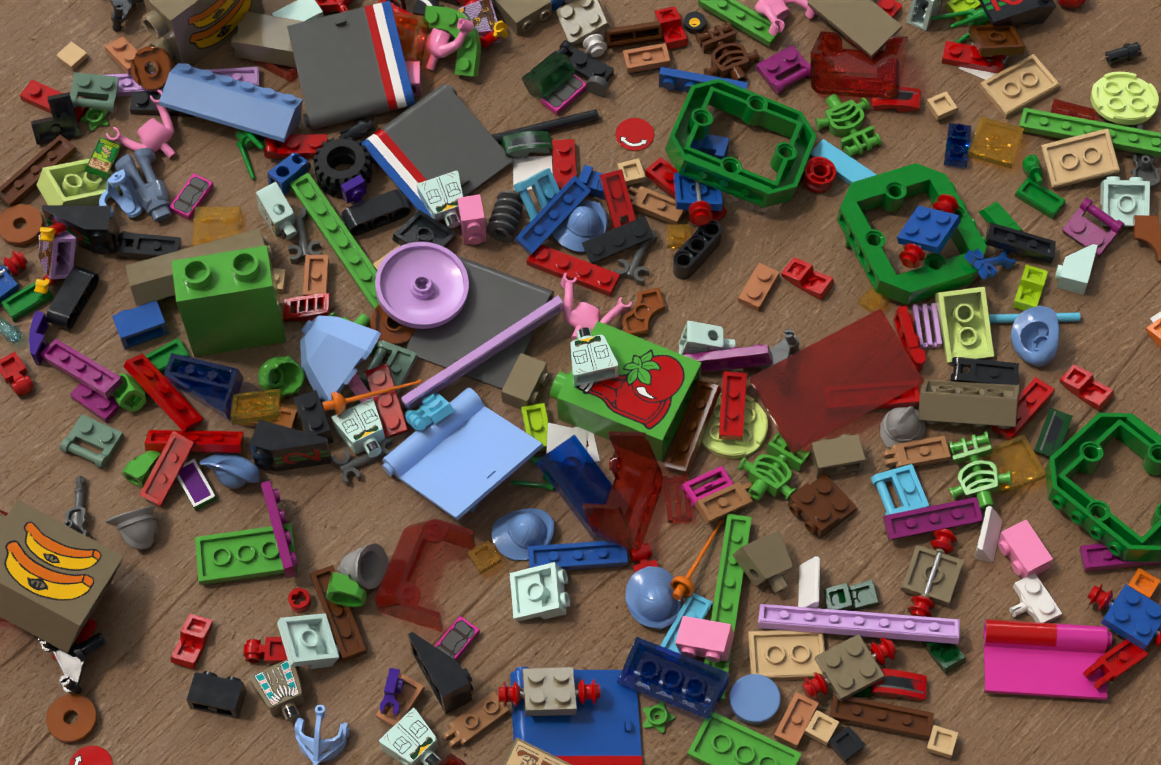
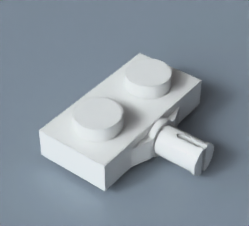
[1009,573,1062,623]

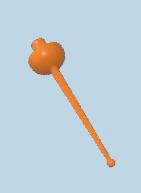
[322,379,422,416]
[670,519,723,600]

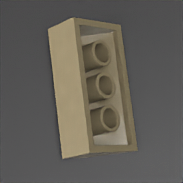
[919,379,1020,429]

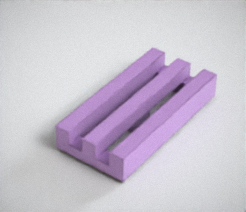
[912,303,942,349]

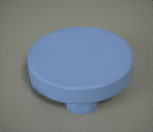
[730,674,780,725]

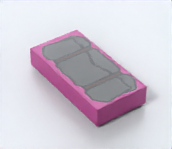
[541,72,587,115]
[169,173,214,220]
[435,616,480,661]

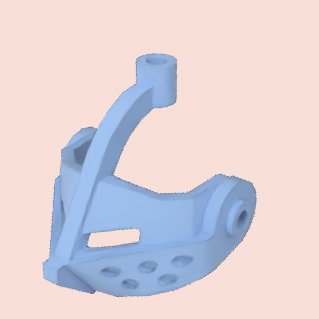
[99,169,142,218]
[294,705,350,765]

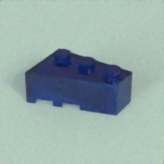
[164,353,244,421]

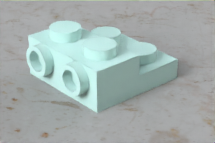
[1100,176,1150,227]
[510,562,570,622]
[277,613,339,669]

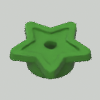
[81,108,108,131]
[643,702,675,733]

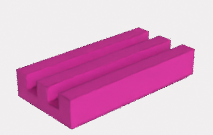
[680,466,734,507]

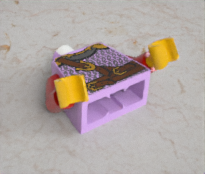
[449,0,508,48]
[34,223,76,294]

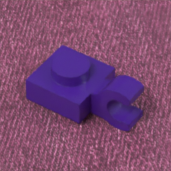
[341,175,367,205]
[380,668,404,717]

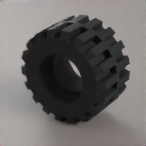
[313,136,372,198]

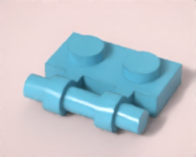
[405,392,455,430]

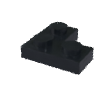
[31,92,81,145]

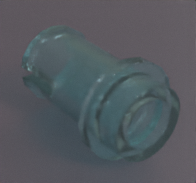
[0,317,22,343]

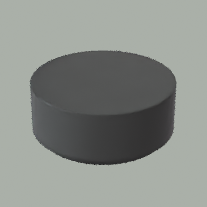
[586,76,609,96]

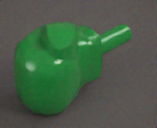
[1022,154,1043,185]

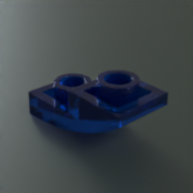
[944,123,971,168]

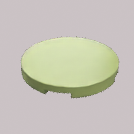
[1090,72,1159,125]
[701,393,768,459]

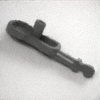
[1131,123,1160,189]
[64,476,90,537]

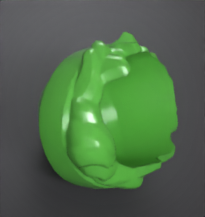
[258,356,304,399]

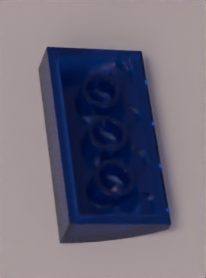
[536,435,632,540]
[617,637,731,720]

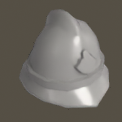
[880,406,925,448]
[105,504,157,549]
[337,543,388,589]

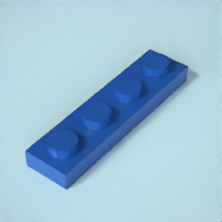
[659,67,748,93]
[514,175,591,256]
[528,539,628,570]

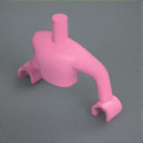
[755,0,818,36]
[426,18,474,71]
[106,90,176,159]
[560,273,632,341]

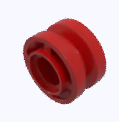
[802,157,836,193]

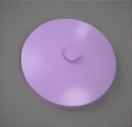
[375,242,469,329]

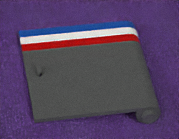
[287,1,416,130]
[362,83,513,217]

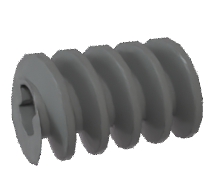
[486,190,524,242]

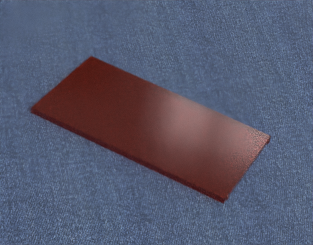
[749,308,924,453]

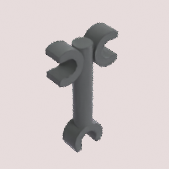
[288,207,322,264]
[614,231,657,286]
[332,438,395,486]

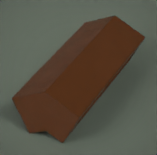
[605,21,662,48]

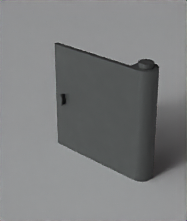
[406,255,554,390]

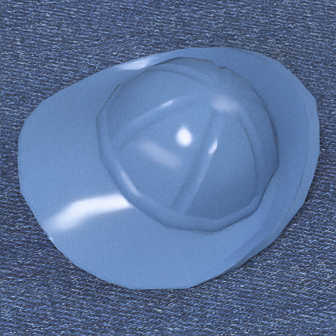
[552,200,608,252]
[1011,306,1059,367]
[199,452,260,489]
[492,508,554,560]
[625,566,681,629]

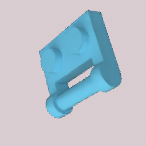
[513,168,560,222]
[871,464,929,515]

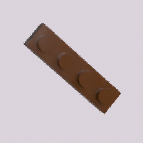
[0,135,77,207]
[664,381,721,475]
[310,565,367,662]
[829,693,934,740]

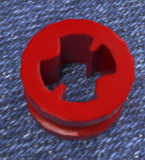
[288,588,311,613]

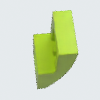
[1013,265,1048,311]

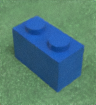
[112,300,169,350]

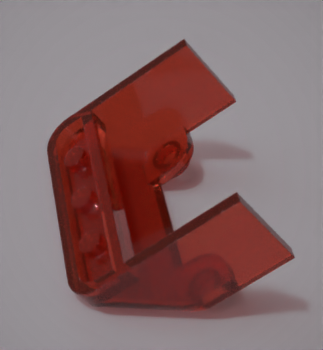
[582,431,663,550]
[375,519,476,632]

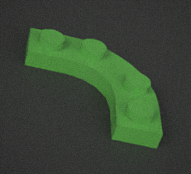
[423,5,481,77]

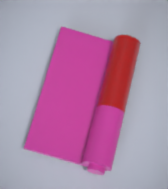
[983,619,1112,700]

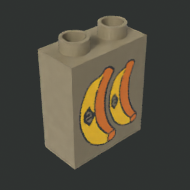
[142,0,265,67]
[0,500,123,653]

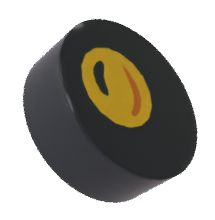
[684,12,706,34]

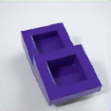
[29,311,49,366]

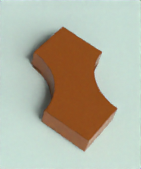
[1133,215,1161,262]
[620,287,665,337]

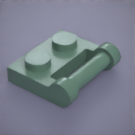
[70,72,119,112]
[360,340,418,394]
[60,414,124,469]

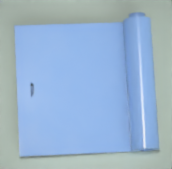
[382,388,544,520]

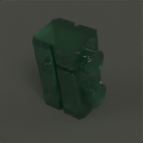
[522,52,575,99]

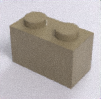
[501,353,549,409]
[810,434,865,478]

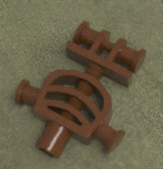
[695,22,759,82]

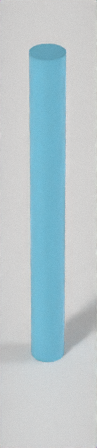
[989,312,1080,324]

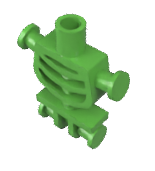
[815,94,882,158]
[949,431,1013,510]
[738,432,811,501]

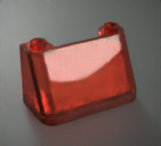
[811,31,908,99]

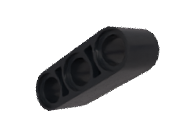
[341,189,411,236]
[673,219,722,280]
[46,266,99,330]

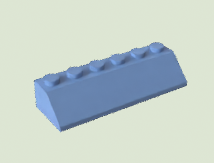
[159,63,303,142]

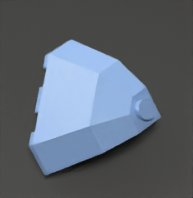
[300,316,381,407]

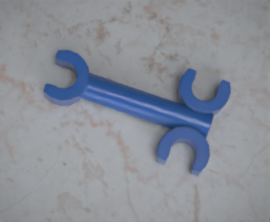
[964,249,1017,280]

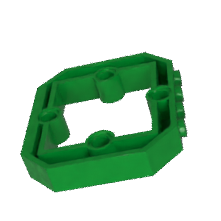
[665,79,817,208]
[836,163,987,305]
[1045,413,1161,562]

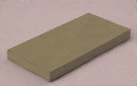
[807,0,902,59]

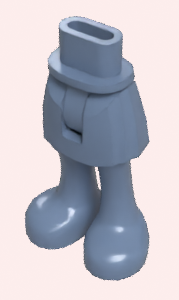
[115,148,171,222]

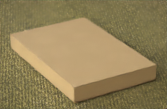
[979,54,1060,118]
[1041,128,1120,189]
[748,630,825,681]

